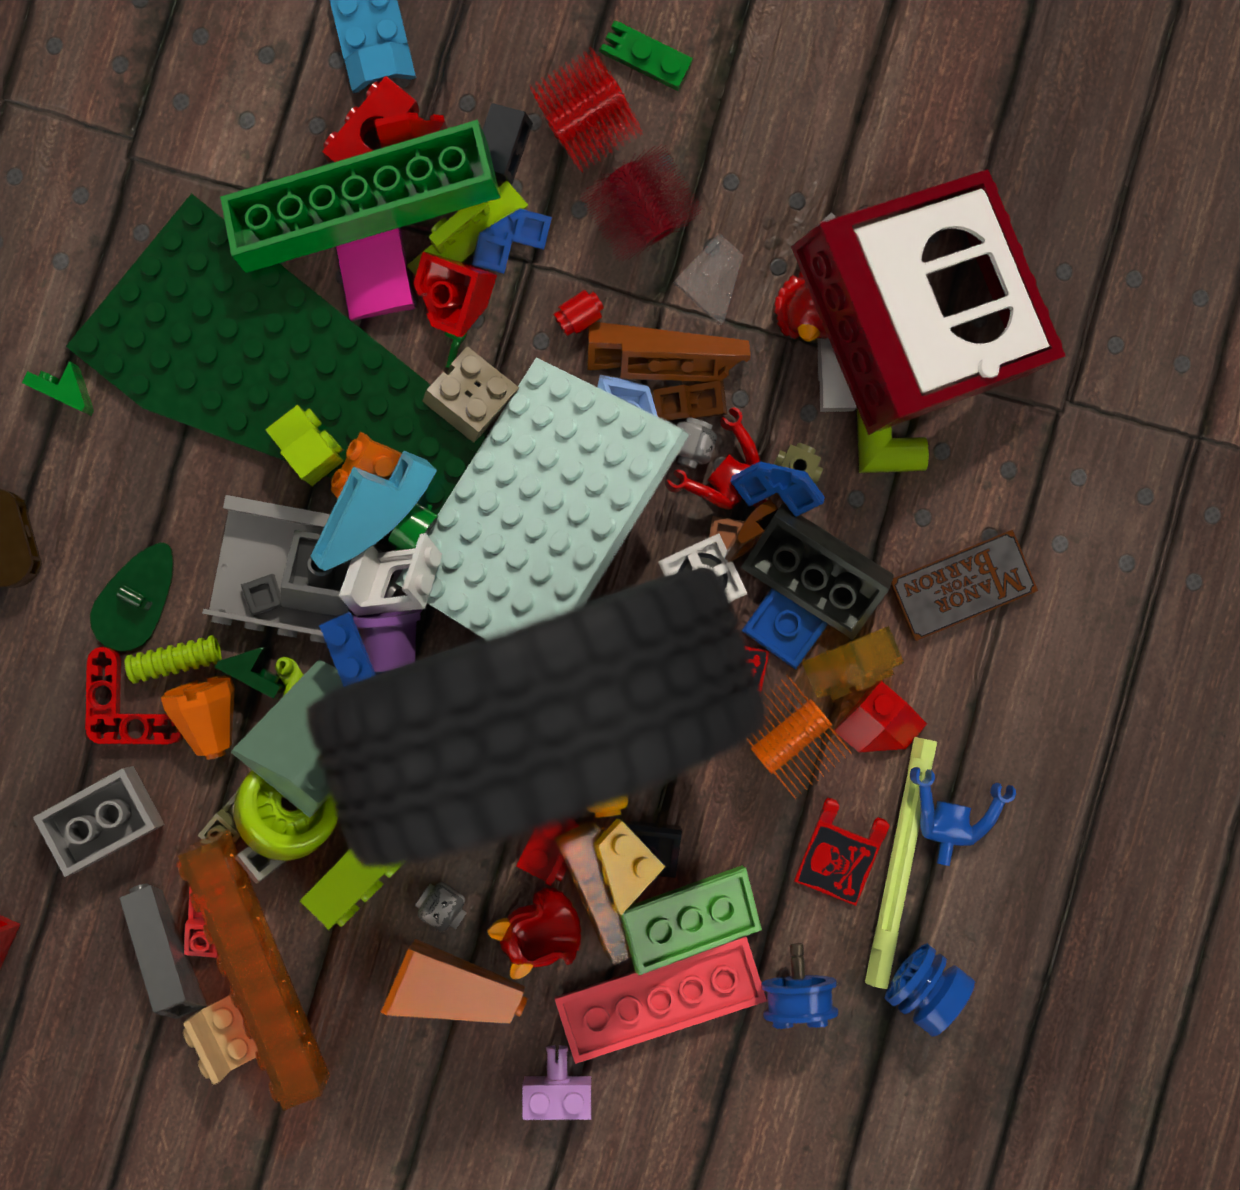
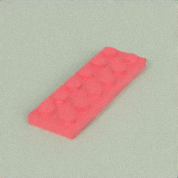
[554,936,767,1064]

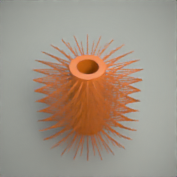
[747,675,852,799]

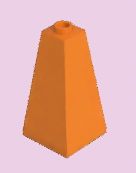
[381,939,528,1024]

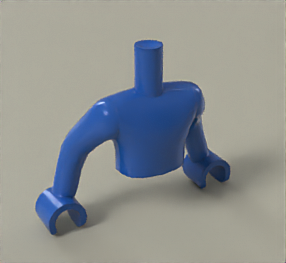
[910,767,1016,866]

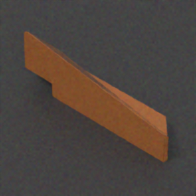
[587,322,751,382]

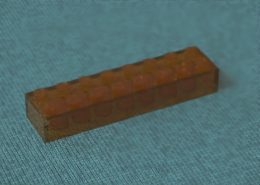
[177,829,330,1111]

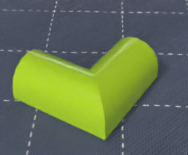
[857,409,929,473]

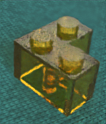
[802,626,904,700]

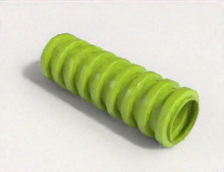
[125,635,222,684]

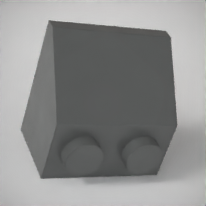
[280,530,352,616]

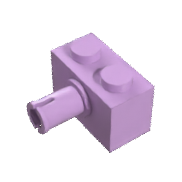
[523,1045,591,1120]

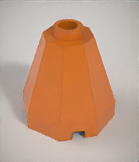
[161,676,235,760]

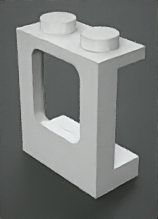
[339,533,442,616]

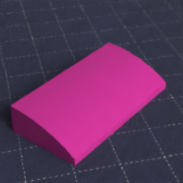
[336,228,415,321]

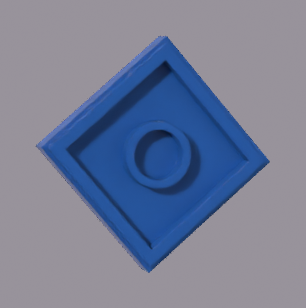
[741,588,828,670]

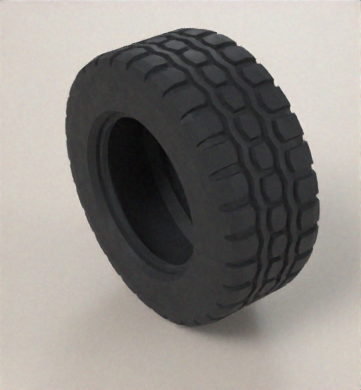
[307,568,766,867]

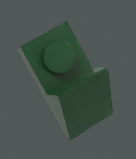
[215,647,286,699]

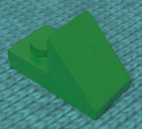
[22,362,94,416]

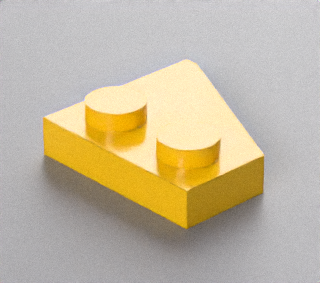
[594,819,665,915]

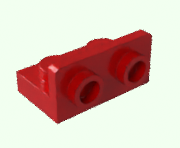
[516,818,584,886]

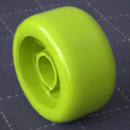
[234,770,339,861]

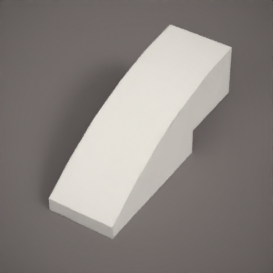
[818,338,857,412]

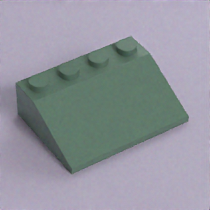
[231,660,343,818]

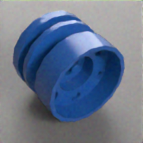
[885,943,975,1037]

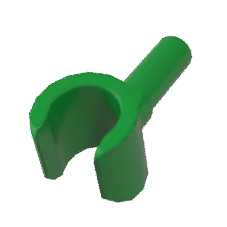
[444,332,467,368]

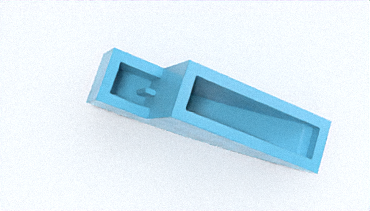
[310,450,437,570]

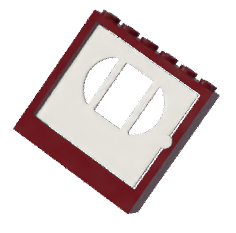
[791,169,1066,435]

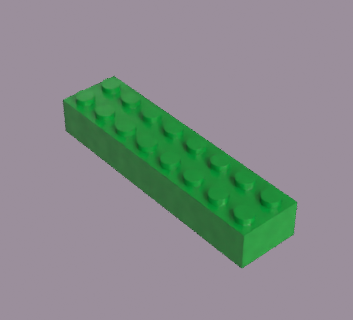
[220,119,501,273]

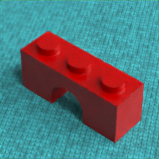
[322,76,420,164]

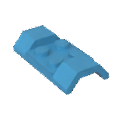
[330,0,416,93]

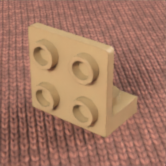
[183,993,264,1085]

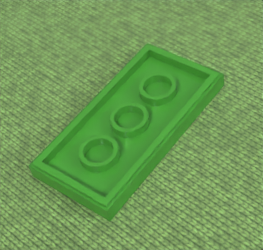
[620,865,762,975]

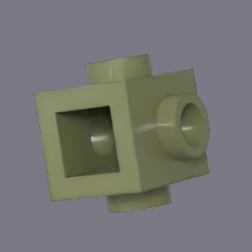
[774,443,823,484]

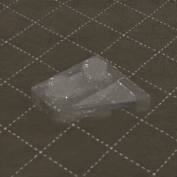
[674,233,743,326]

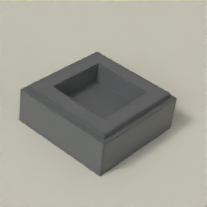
[241,574,282,616]

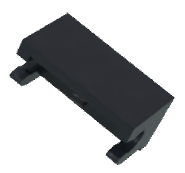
[483,103,533,185]

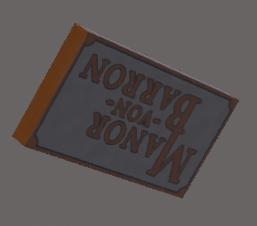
[891,530,1038,641]

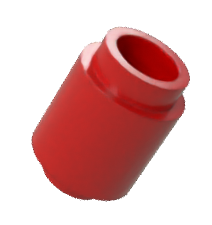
[553,289,604,336]

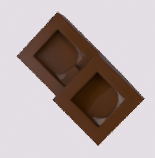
[653,381,727,422]
[725,499,778,563]

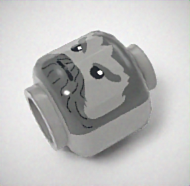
[676,418,717,469]
[415,882,467,933]

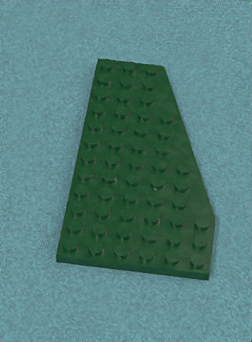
[66,193,490,515]

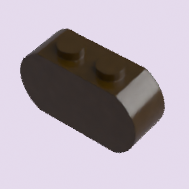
[0,489,42,588]

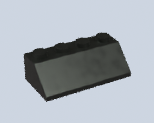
[741,503,894,640]

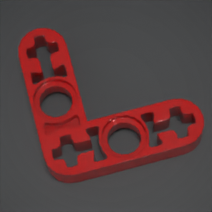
[85,647,183,744]

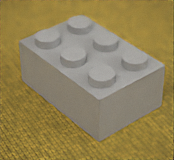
[33,766,165,877]

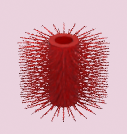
[530,47,643,173]

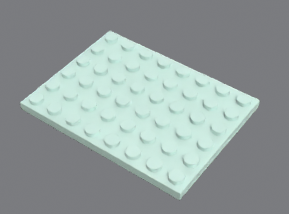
[395,358,689,639]

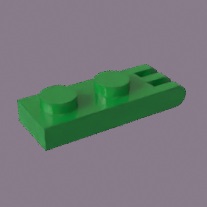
[599,21,693,91]

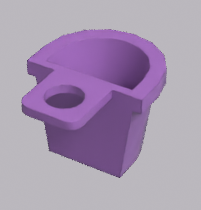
[352,609,422,672]

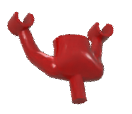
[665,408,767,510]

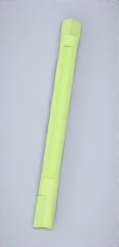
[865,737,937,989]

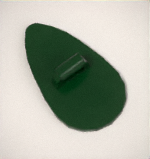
[90,543,174,651]

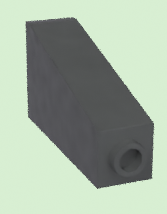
[120,884,207,1019]

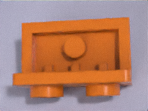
[331,432,401,499]

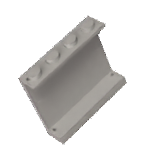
[202,495,339,643]

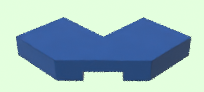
[471,209,552,274]
[731,461,825,517]

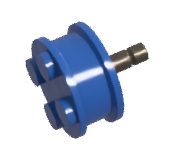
[762,943,838,1029]

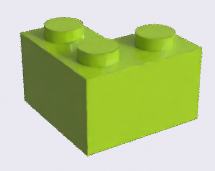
[266,405,344,486]

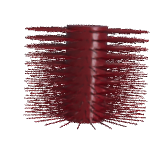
[581,145,703,261]

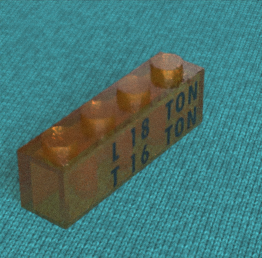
[555,820,637,965]

